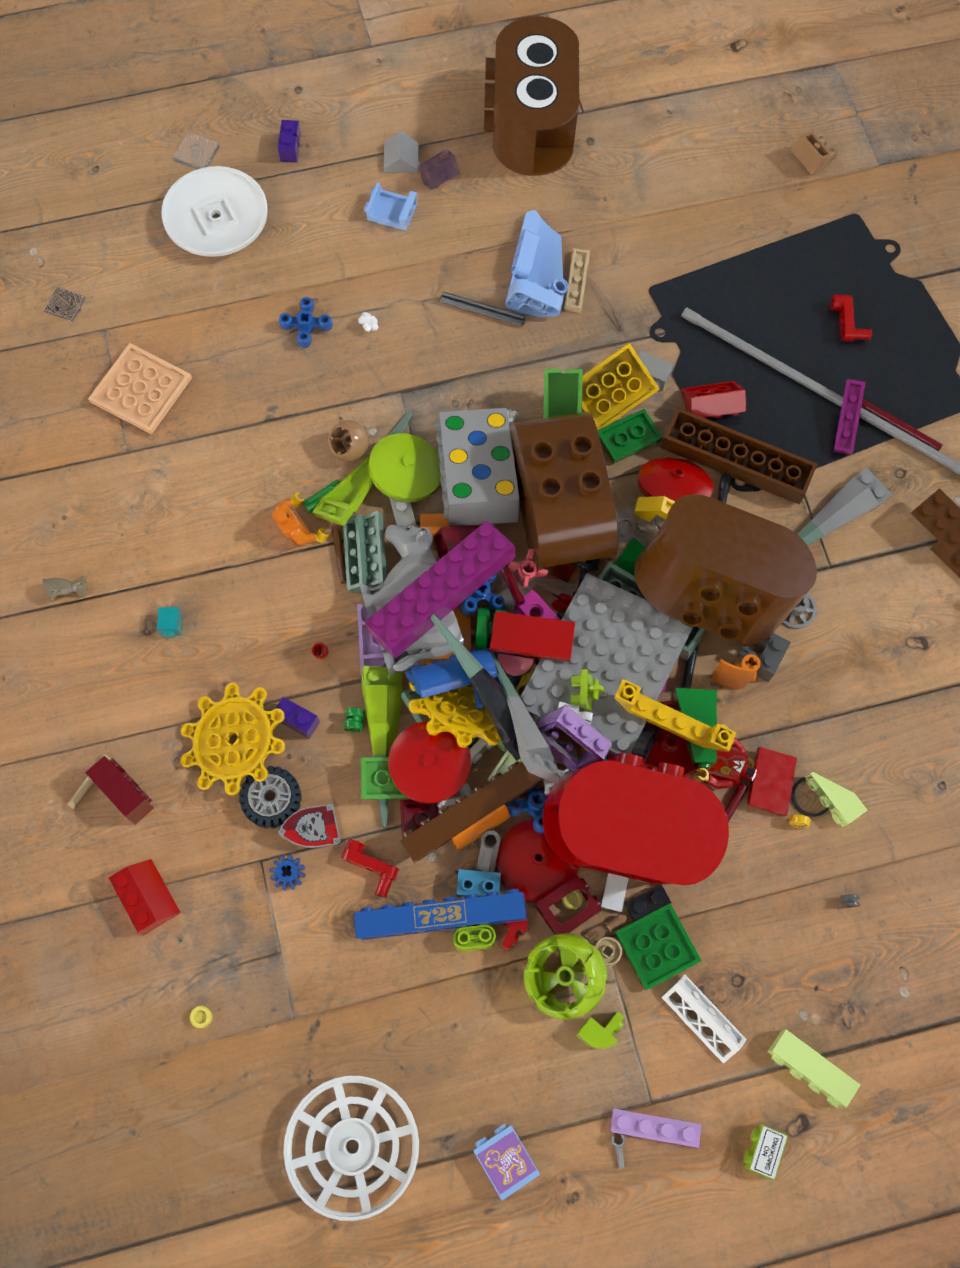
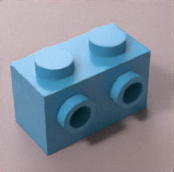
[456,869,501,899]

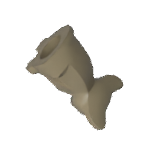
[43,576,87,602]

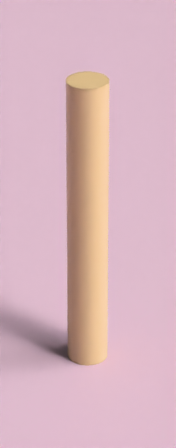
[67,754,111,809]

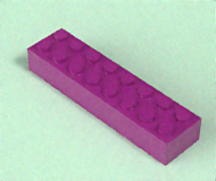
[365,521,516,659]

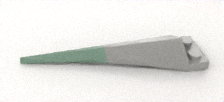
[797,468,892,546]
[489,651,560,783]

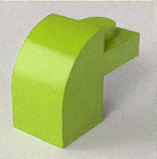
[576,1011,624,1049]

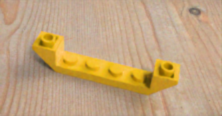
[633,496,675,522]
[614,679,737,752]

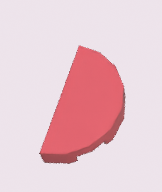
[498,653,536,676]

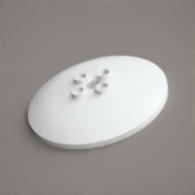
[161,166,268,257]

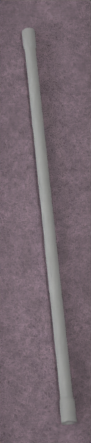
[681,307,960,476]

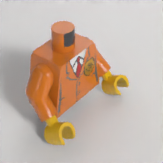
[271,492,329,547]

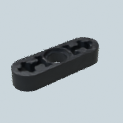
[632,723,658,764]

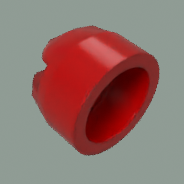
[311,642,329,659]

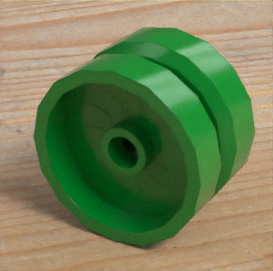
[475,608,506,653]

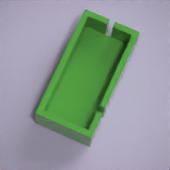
[543,369,583,418]

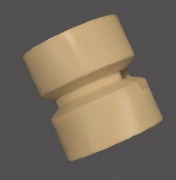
[594,937,622,968]

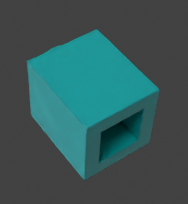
[157,607,182,638]

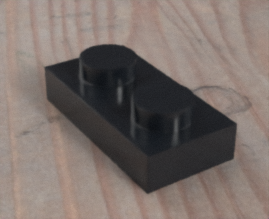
[624,884,672,922]

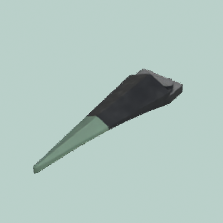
[431,614,521,761]

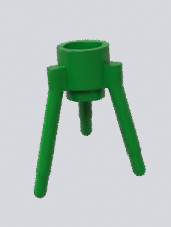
[303,479,339,514]

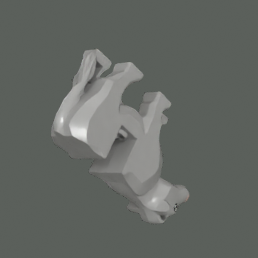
[360,525,464,676]

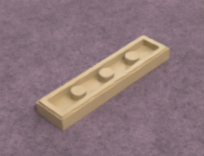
[564,248,590,313]

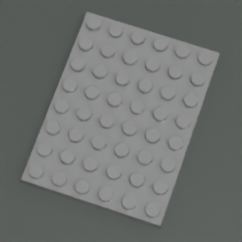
[520,573,693,756]

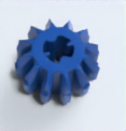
[270,854,306,891]

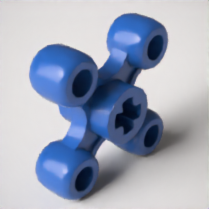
[278,297,333,348]
[460,572,505,616]
[506,785,547,833]

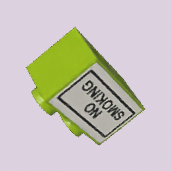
[743,1124,788,1180]

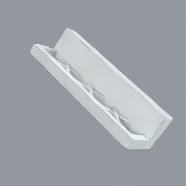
[662,974,747,1064]

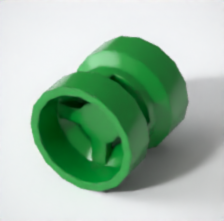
[343,707,365,733]

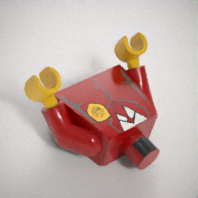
[694,724,757,789]

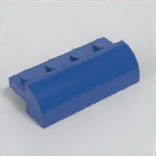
[405,648,497,698]

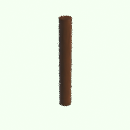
[332,529,347,584]

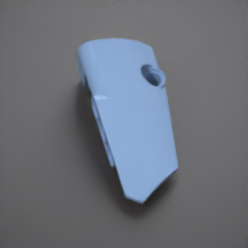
[505,210,568,317]

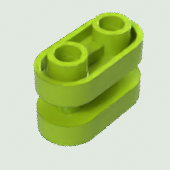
[453,925,496,952]

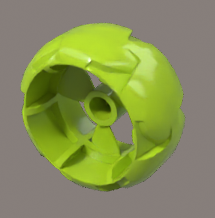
[524,933,608,1020]

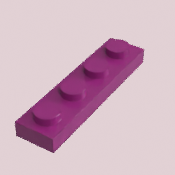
[833,379,866,455]

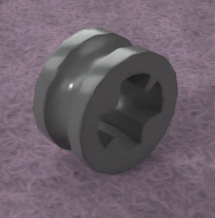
[840,894,860,908]

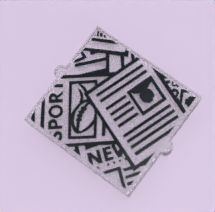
[44,287,86,321]

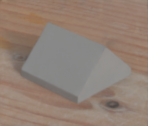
[384,131,418,173]

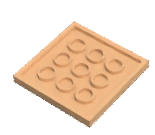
[88,343,192,434]

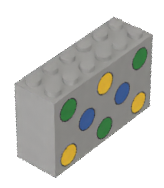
[436,408,519,527]

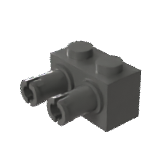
[738,633,791,682]

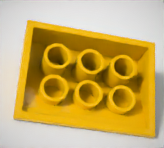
[582,343,660,430]

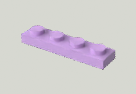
[610,1109,701,1148]

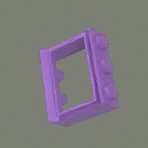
[536,705,612,771]

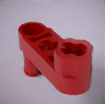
[830,295,872,341]
[341,839,400,899]

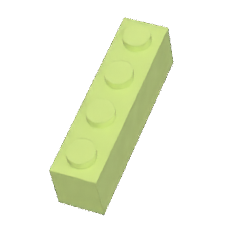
[767,1030,860,1108]

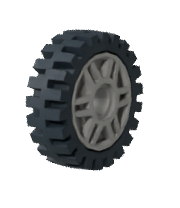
[239,766,302,829]

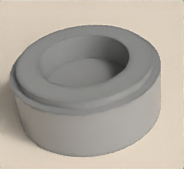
[502,589,514,609]

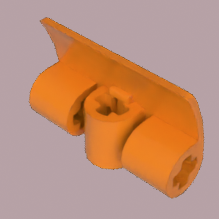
[710,654,761,689]
[451,804,510,851]

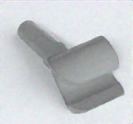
[611,1134,625,1168]

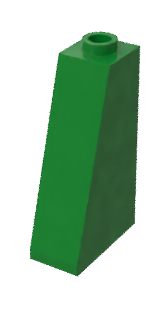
[673,688,717,769]

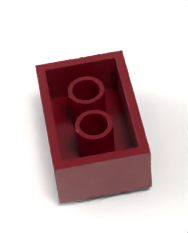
[85,755,154,825]

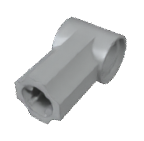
[476,831,500,872]

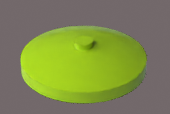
[368,433,442,502]

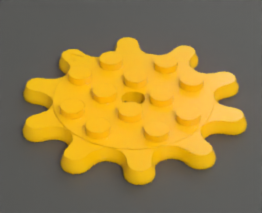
[409,681,501,748]
[180,683,285,796]

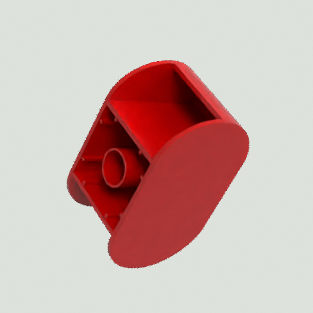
[542,753,729,885]

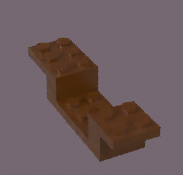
[911,488,960,578]

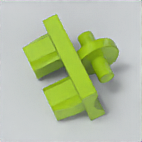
[570,669,605,712]

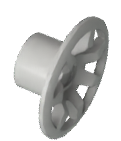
[782,593,817,628]

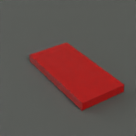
[490,611,575,662]

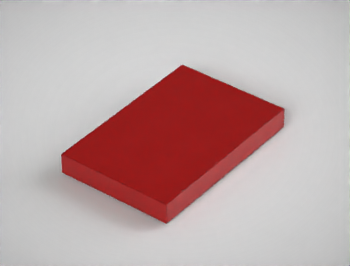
[747,747,797,817]

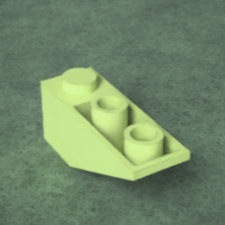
[805,772,868,827]

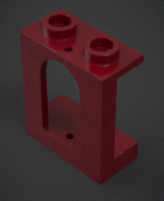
[535,875,602,935]

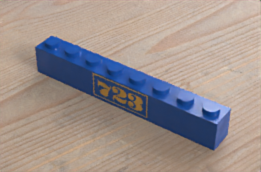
[354,889,528,940]

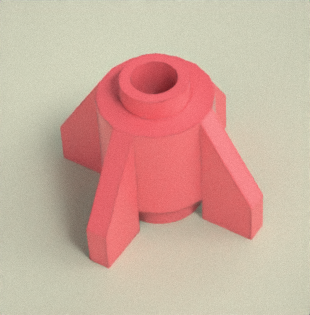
[508,549,548,588]

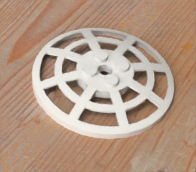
[284,1076,419,1221]

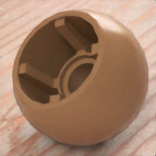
[328,420,369,462]

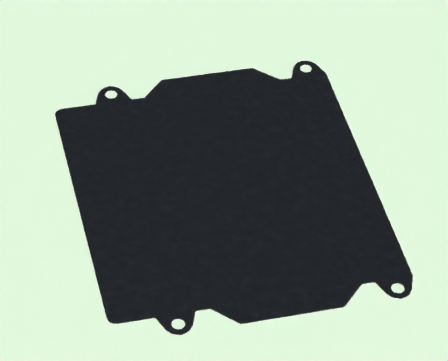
[649,214,960,492]

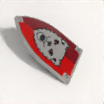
[278,804,341,848]

